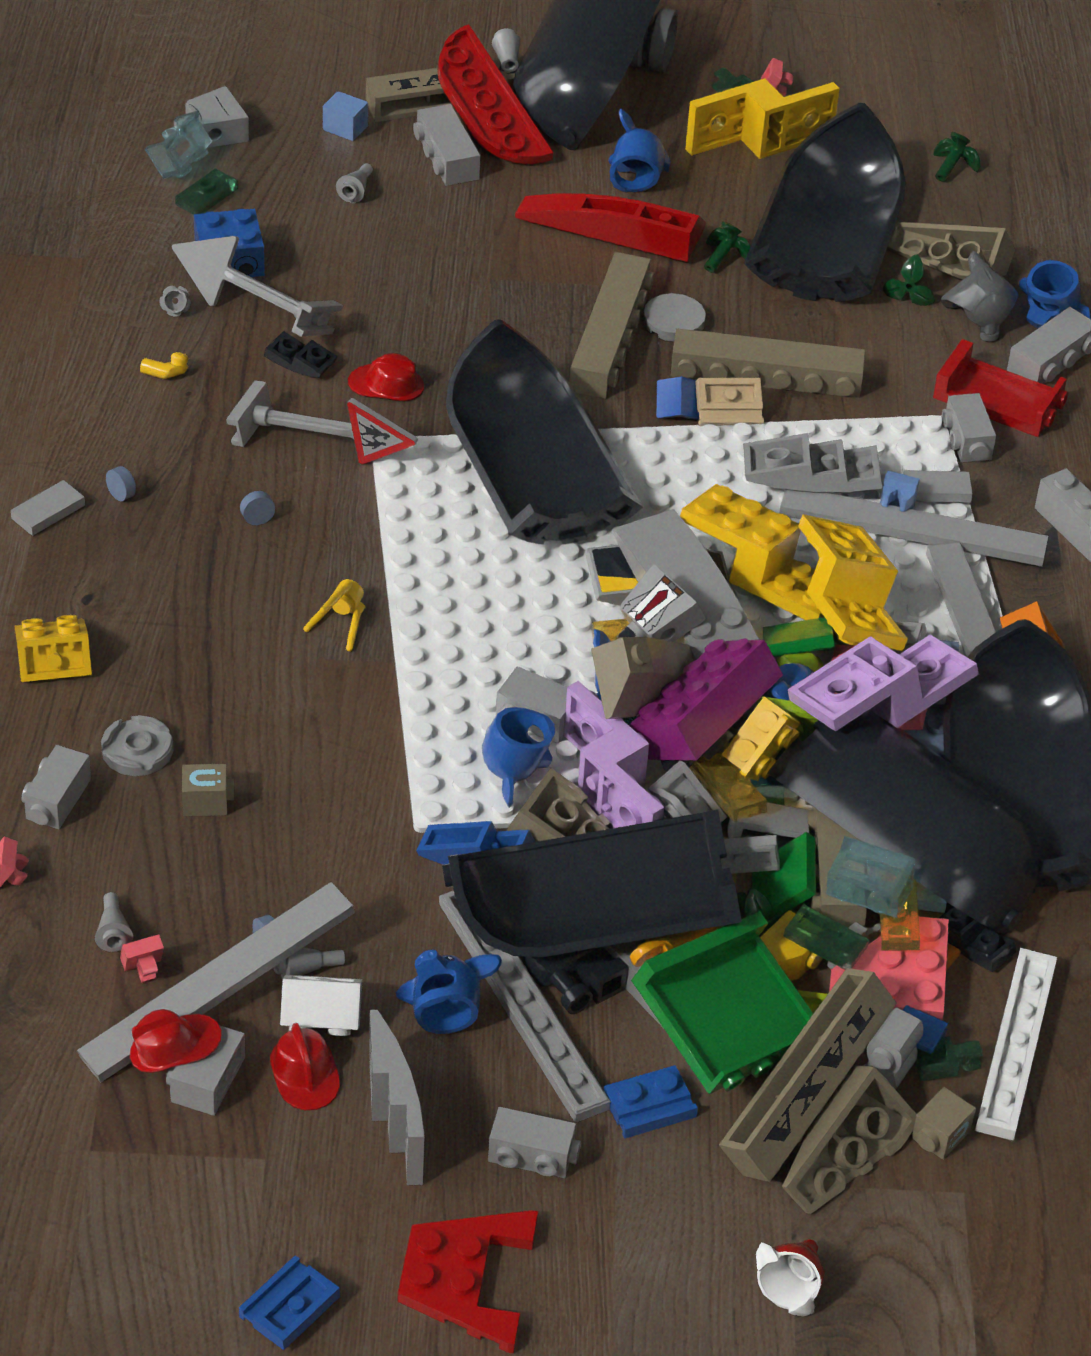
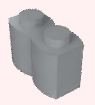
[864,1007,923,1090]

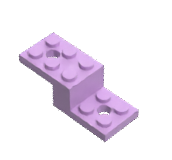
[787,635,979,731]
[564,681,664,829]

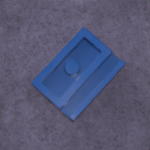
[603,1065,698,1139]
[239,1255,340,1350]

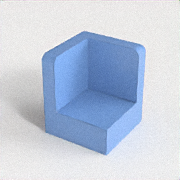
[323,92,368,141]

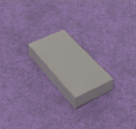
[903,470,972,503]
[11,480,85,536]

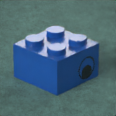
[194,208,265,277]

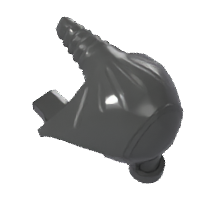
[941,251,1018,341]

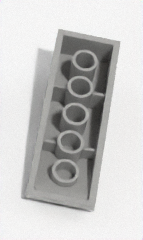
[612,509,759,661]

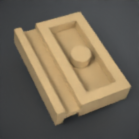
[695,378,764,426]

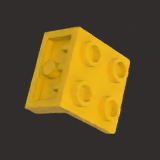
[15,615,92,682]
[721,696,801,781]

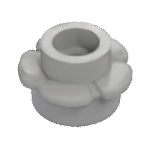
[160,285,191,317]

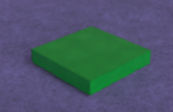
[763,617,835,657]
[752,832,816,920]

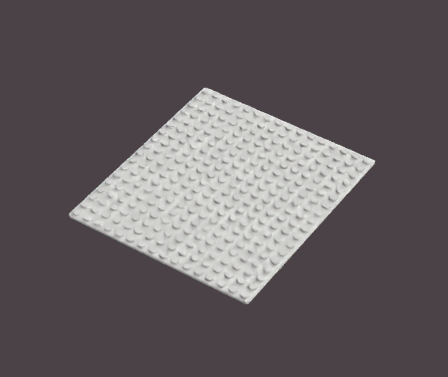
[372,415,1003,833]

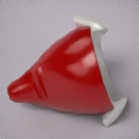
[756,1239,825,1316]

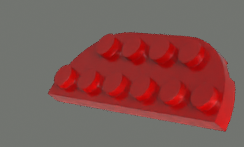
[437,24,553,165]

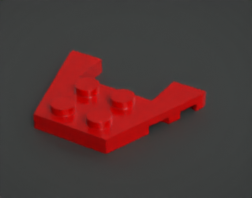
[398,1210,538,1354]

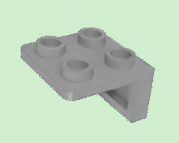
[648,760,727,822]

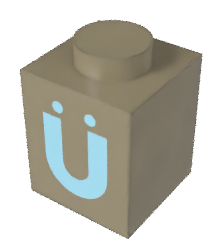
[182,764,234,816]
[912,1087,976,1160]

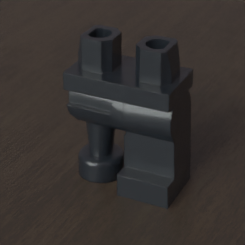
[525,947,628,1014]

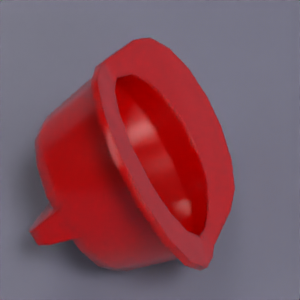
[348,353,424,401]
[130,1009,222,1073]
[270,1023,340,1111]

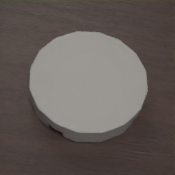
[643,293,706,342]
[101,715,174,776]

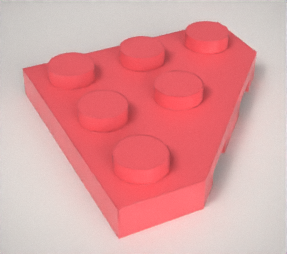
[829,916,949,1020]

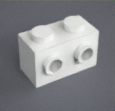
[280,975,362,1036]

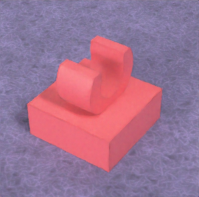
[760,58,793,96]
[0,836,29,887]
[120,934,164,983]

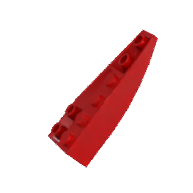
[515,193,706,262]

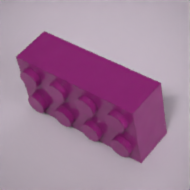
[629,638,783,760]

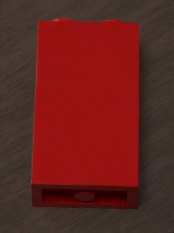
[933,339,1069,437]

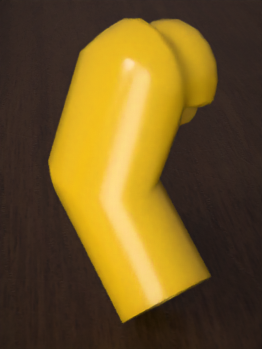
[140,352,189,379]

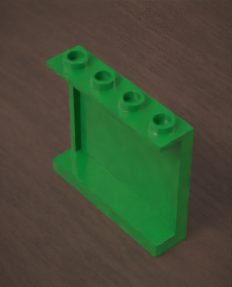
[631,911,814,1094]

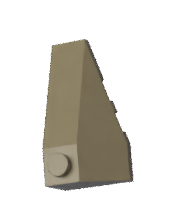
[887,221,1015,279]
[591,637,693,719]
[506,768,611,842]
[782,1065,917,1214]

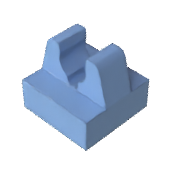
[880,471,920,512]

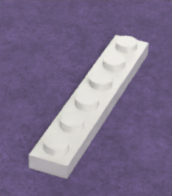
[975,948,1057,1141]

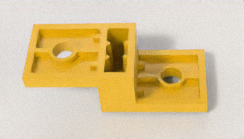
[685,78,840,159]
[680,484,824,620]
[798,514,908,651]

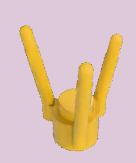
[303,579,365,652]

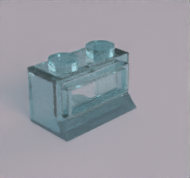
[145,110,212,179]
[826,836,915,918]

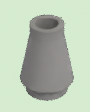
[492,28,520,72]

